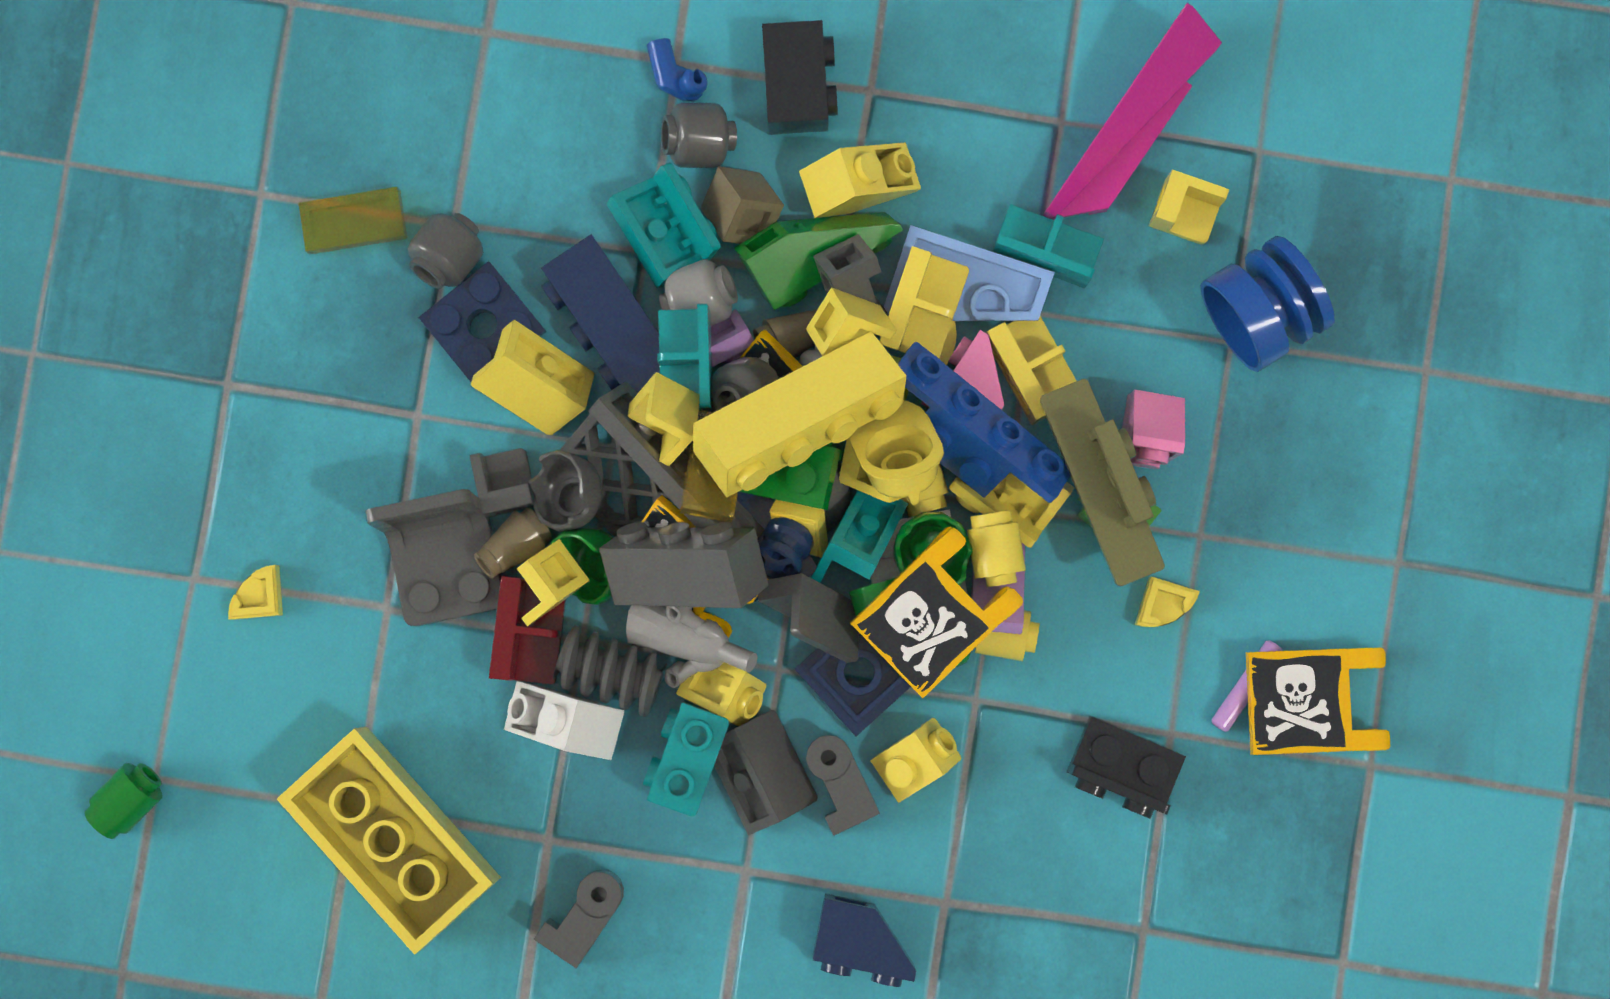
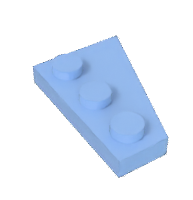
[884,225,1055,321]

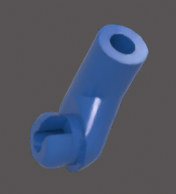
[646,38,708,101]

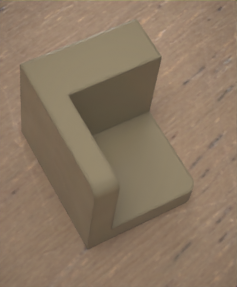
[701,166,784,244]

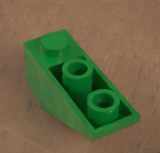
[734,212,903,310]

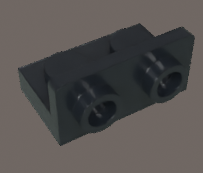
[1067,716,1186,819]

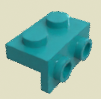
[606,162,721,288]
[643,701,729,817]

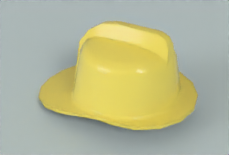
[849,400,944,506]

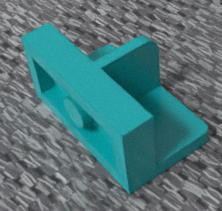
[992,204,1104,288]
[657,304,712,413]
[811,491,908,583]

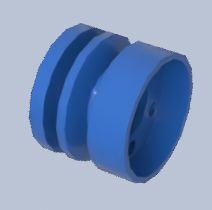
[1200,236,1335,372]

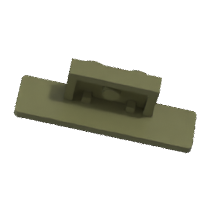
[1040,379,1165,586]

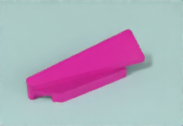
[1043,3,1222,220]

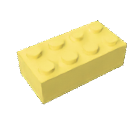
[277,727,501,955]

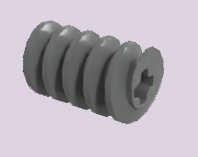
[553,624,667,717]

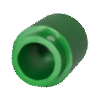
[84,763,163,839]

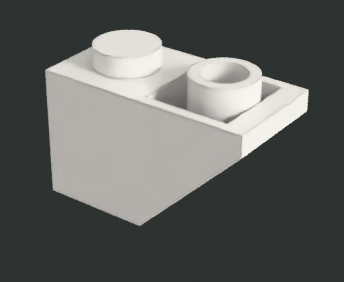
[504,681,625,760]

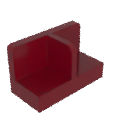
[489,576,566,684]

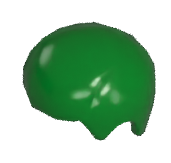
[893,512,972,585]
[550,528,613,605]

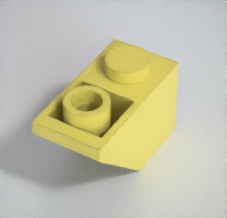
[799,142,921,218]

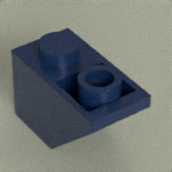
[813,893,916,987]

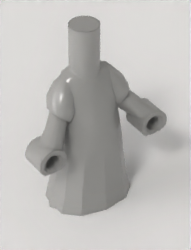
[626,605,758,688]

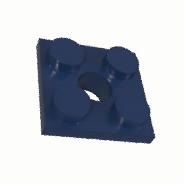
[418,261,546,382]
[795,633,911,737]

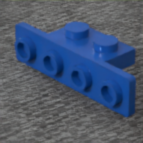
[898,342,1070,503]

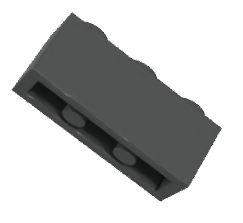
[599,522,769,608]

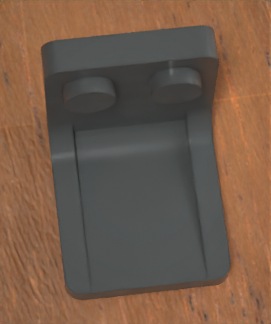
[365,489,501,626]

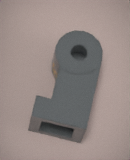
[813,234,888,337]
[806,735,880,836]
[534,870,624,968]

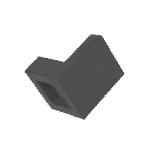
[470,448,534,517]

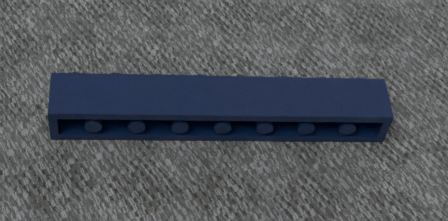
[541,234,817,602]

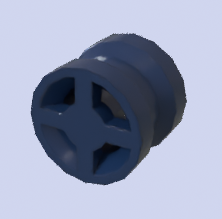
[758,517,814,579]

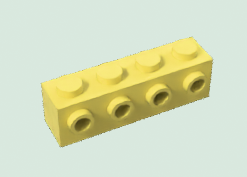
[693,331,907,497]

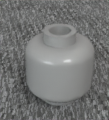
[659,259,738,326]

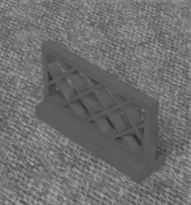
[560,381,764,539]

